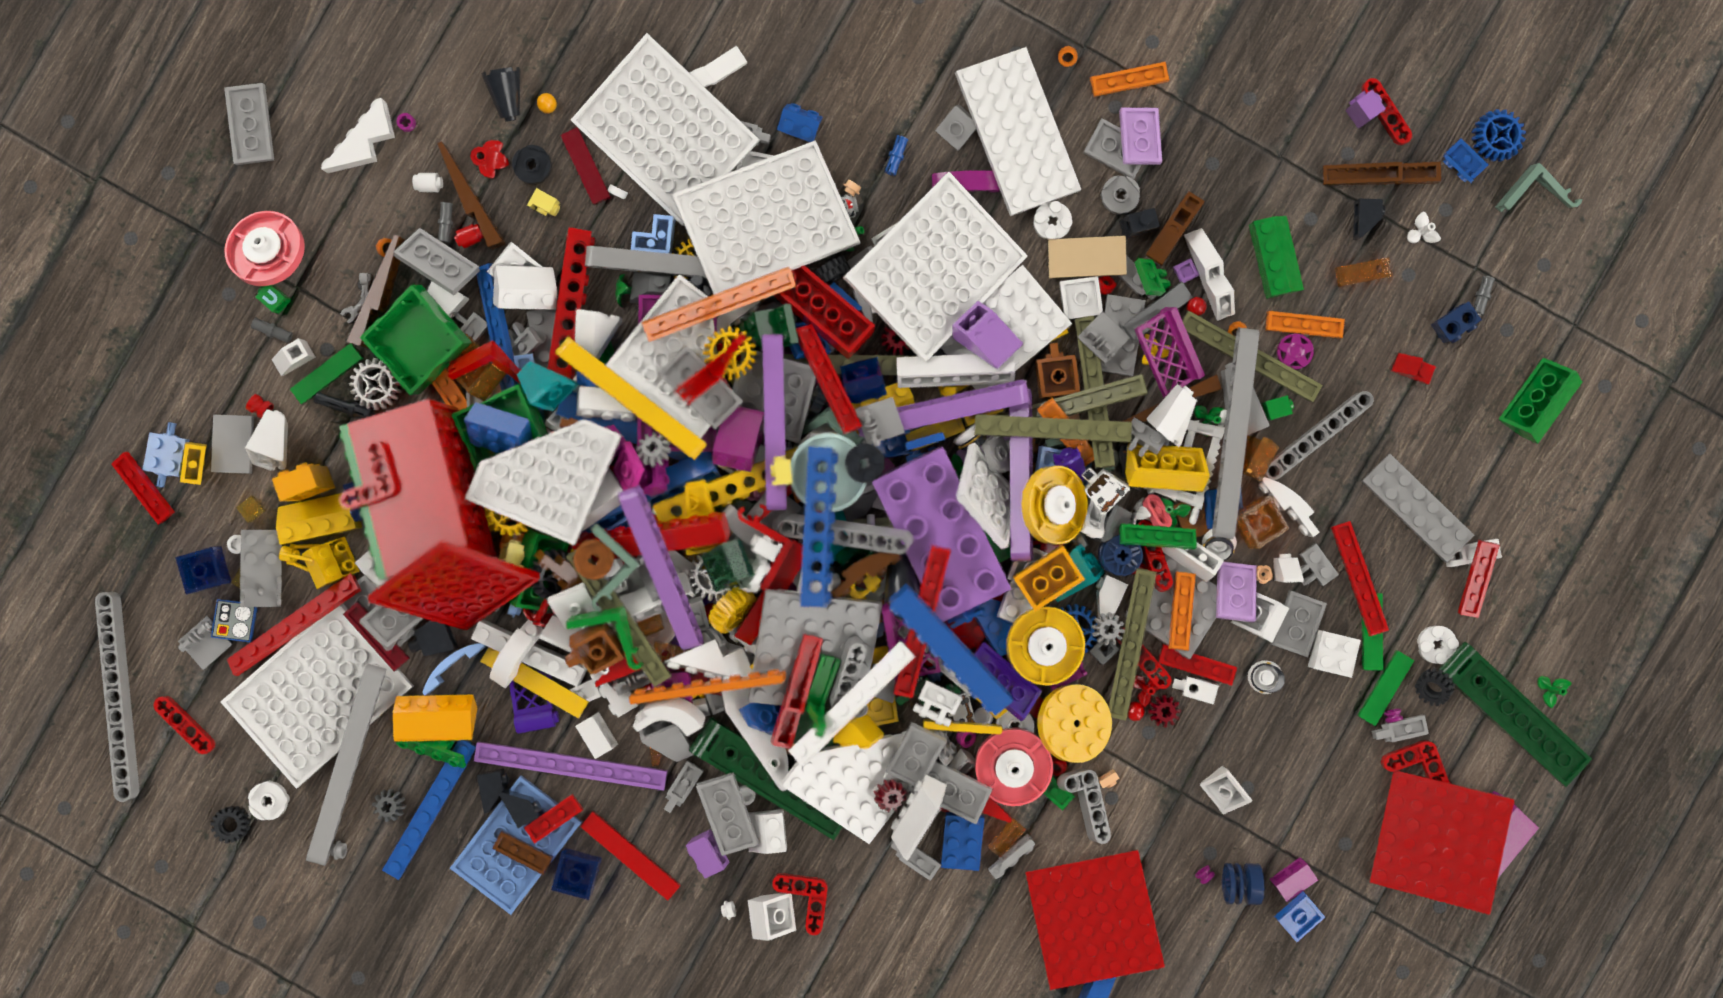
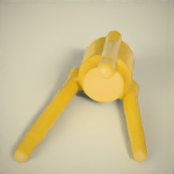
[279,543,320,572]

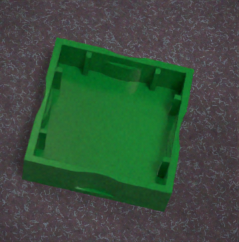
[360,285,472,395]
[451,384,549,472]

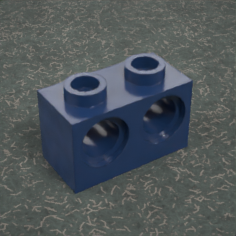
[1431,301,1482,343]

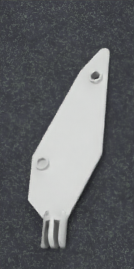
[701,626,788,791]

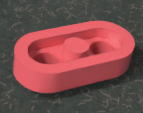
[1142,494,1172,527]

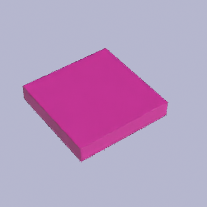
[613,442,644,491]

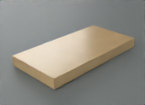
[1048,236,1127,279]

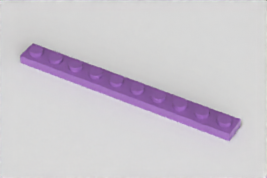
[474,741,668,790]

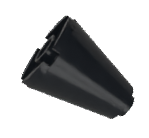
[481,67,521,122]
[884,552,920,603]

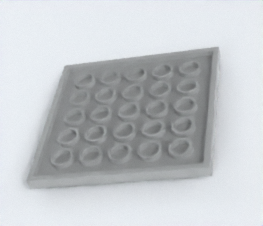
[748,589,882,709]

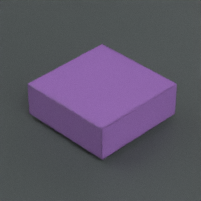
[1173,258,1199,283]

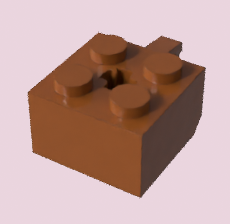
[1035,343,1080,399]
[565,623,624,674]

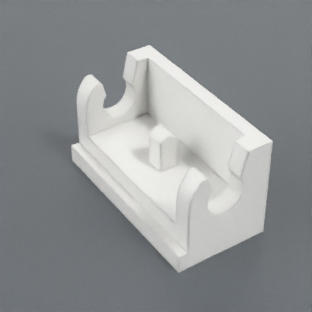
[575,712,618,759]

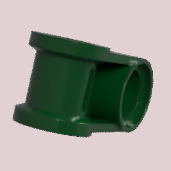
[836,546,874,571]

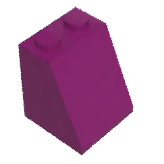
[713,407,764,472]

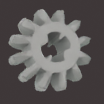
[637,433,671,467]
[1091,612,1125,645]

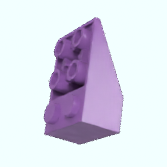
[952,301,1023,369]

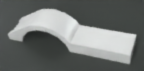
[690,46,748,87]

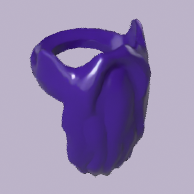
[1053,447,1086,481]

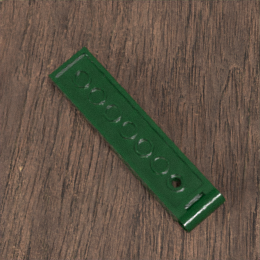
[1438,642,1592,787]
[689,717,843,840]

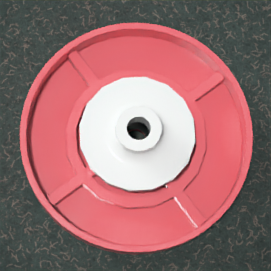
[225,211,305,286]
[975,727,1053,806]

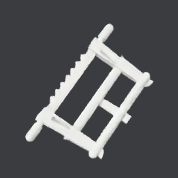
[1143,410,1227,525]

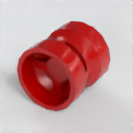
[246,394,274,419]

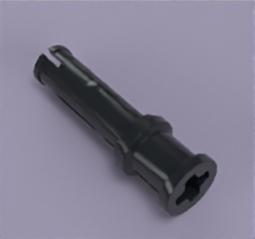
[314,392,375,420]

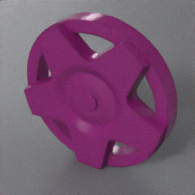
[1277,333,1314,370]

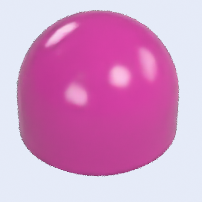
[956,732,976,748]

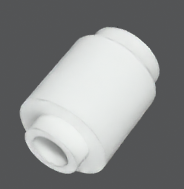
[413,173,443,192]

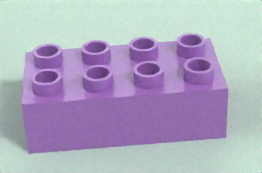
[872,446,1011,622]

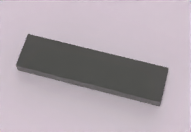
[1122,282,1193,342]

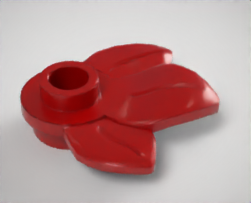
[470,140,509,178]

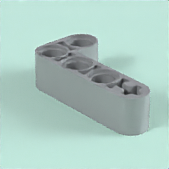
[829,636,868,717]
[1057,768,1111,844]

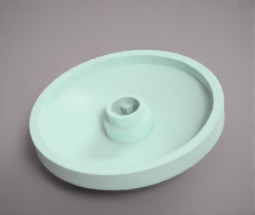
[790,433,867,512]

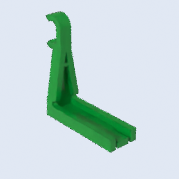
[565,606,643,670]
[805,653,841,738]

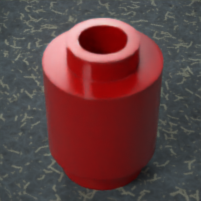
[454,224,484,249]

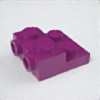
[638,451,669,496]

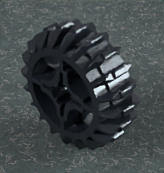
[529,548,574,600]

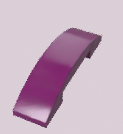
[932,171,1001,192]

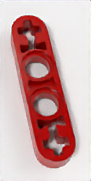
[1361,78,1412,145]
[1137,520,1173,592]
[1115,628,1172,689]
[153,696,215,754]

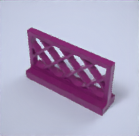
[1134,307,1205,398]
[881,603,941,682]

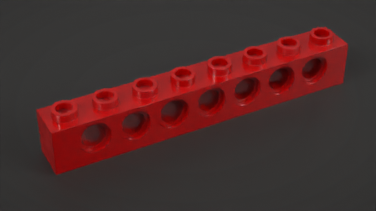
[547,227,595,380]

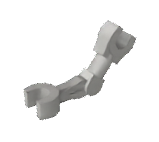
[340,273,371,323]

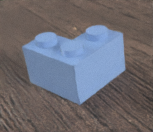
[631,214,676,254]

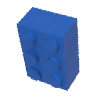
[464,402,533,453]

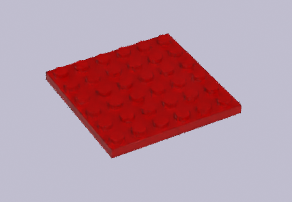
[368,540,540,631]
[1370,771,1515,915]
[1025,850,1165,990]

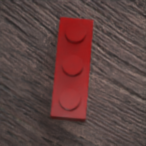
[524,794,583,844]

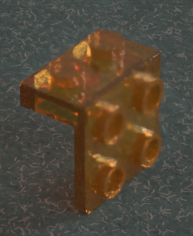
[1242,435,1279,481]

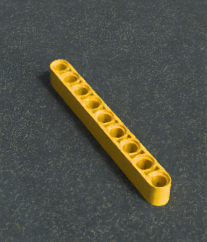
[555,337,707,460]

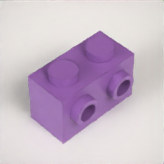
[1345,90,1386,129]
[686,829,729,878]

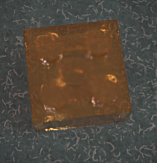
[1236,496,1289,549]

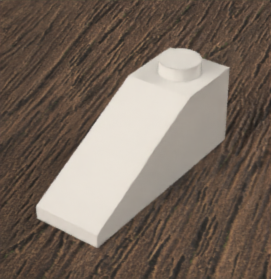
[1096,574,1128,633]

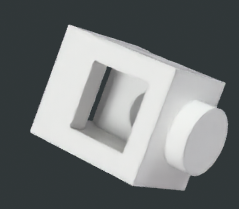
[750,534,783,562]

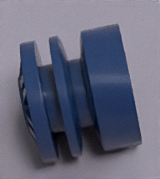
[1098,535,1143,576]
[1222,863,1264,905]

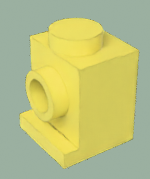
[527,188,560,216]
[770,456,792,485]
[499,540,524,568]

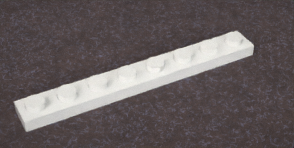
[789,641,915,766]

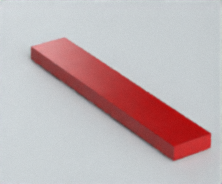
[796,324,862,434]
[1331,521,1389,636]
[734,540,803,645]
[580,811,681,901]

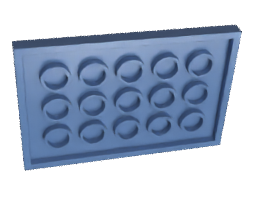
[450,775,582,915]

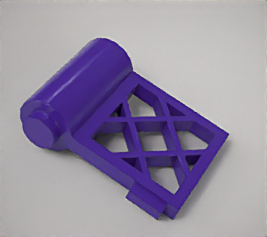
[509,671,559,734]

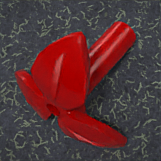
[523,598,554,628]
[1134,675,1165,707]

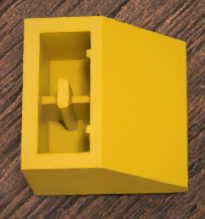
[302,536,360,589]
[833,713,884,749]

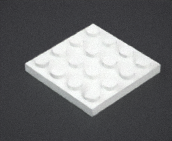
[956,443,1010,549]

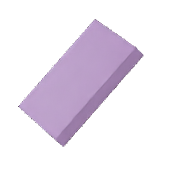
[1119,108,1162,165]
[1216,562,1257,623]

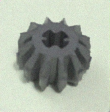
[372,789,406,822]

